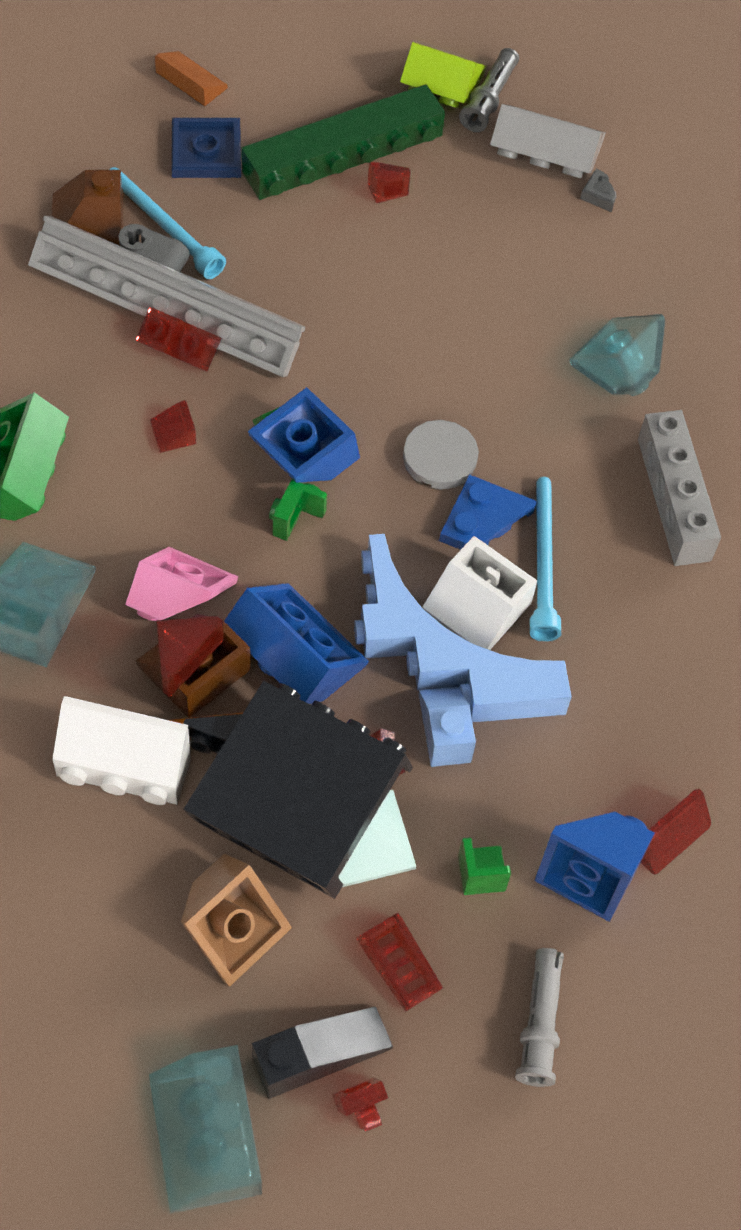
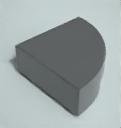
[580,168,616,212]

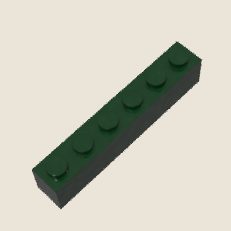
[241,84,445,200]

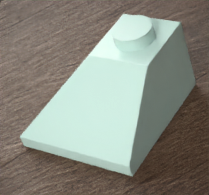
[338,790,416,887]

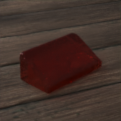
[641,789,711,875]

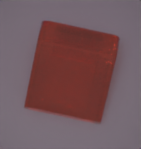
[368,162,411,203]
[150,400,196,453]

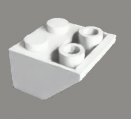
[422,536,537,650]

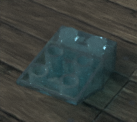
[0,542,96,667]

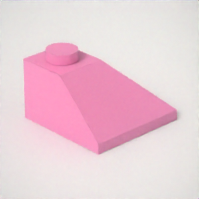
[125,547,238,621]

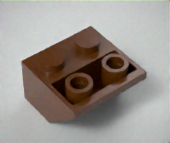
[136,613,251,718]

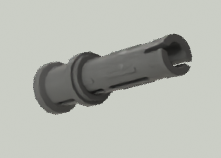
[459,48,520,132]

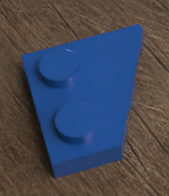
[439,474,537,550]

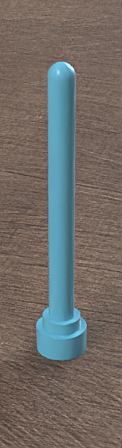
[109,167,226,279]
[529,477,561,641]

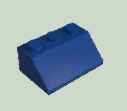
[224,583,369,704]
[534,812,655,922]

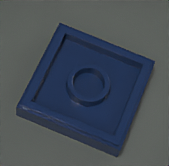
[172,118,241,178]

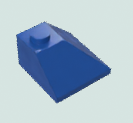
[248,387,360,483]

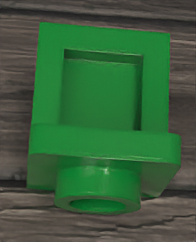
[269,480,327,541]

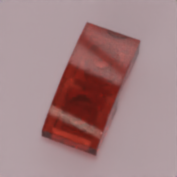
[135,307,222,372]

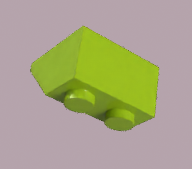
[400,42,487,108]

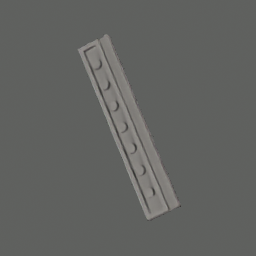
[28,215,306,377]

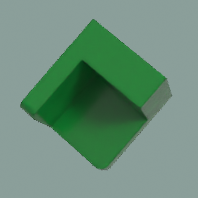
[458,837,511,895]

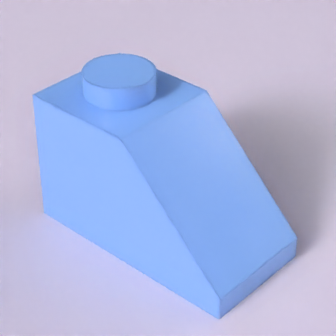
[419,686,476,767]

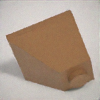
[181,853,292,987]

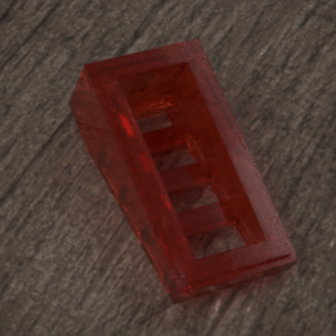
[356,912,443,1012]

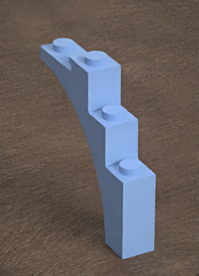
[354,534,572,722]

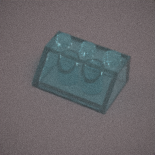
[149,1045,262,1213]

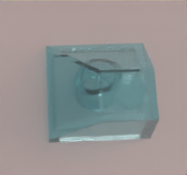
[569,314,665,396]

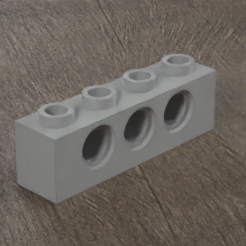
[638,410,721,566]

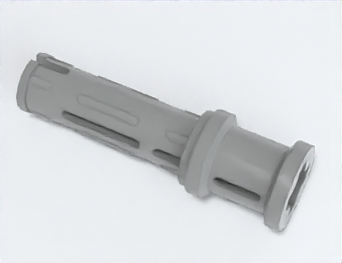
[515,948,564,1087]

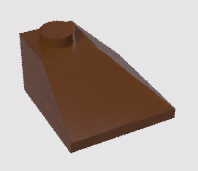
[52,170,124,246]

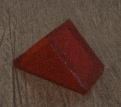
[157,616,224,697]

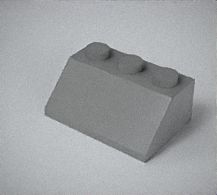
[490,104,606,178]

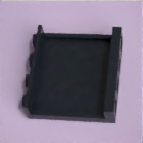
[184,680,413,899]

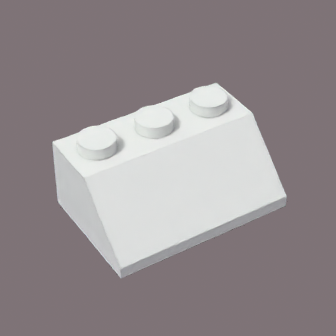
[53,696,191,805]

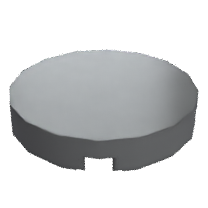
[403,420,479,490]

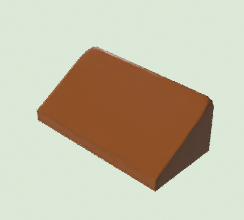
[155,51,228,106]

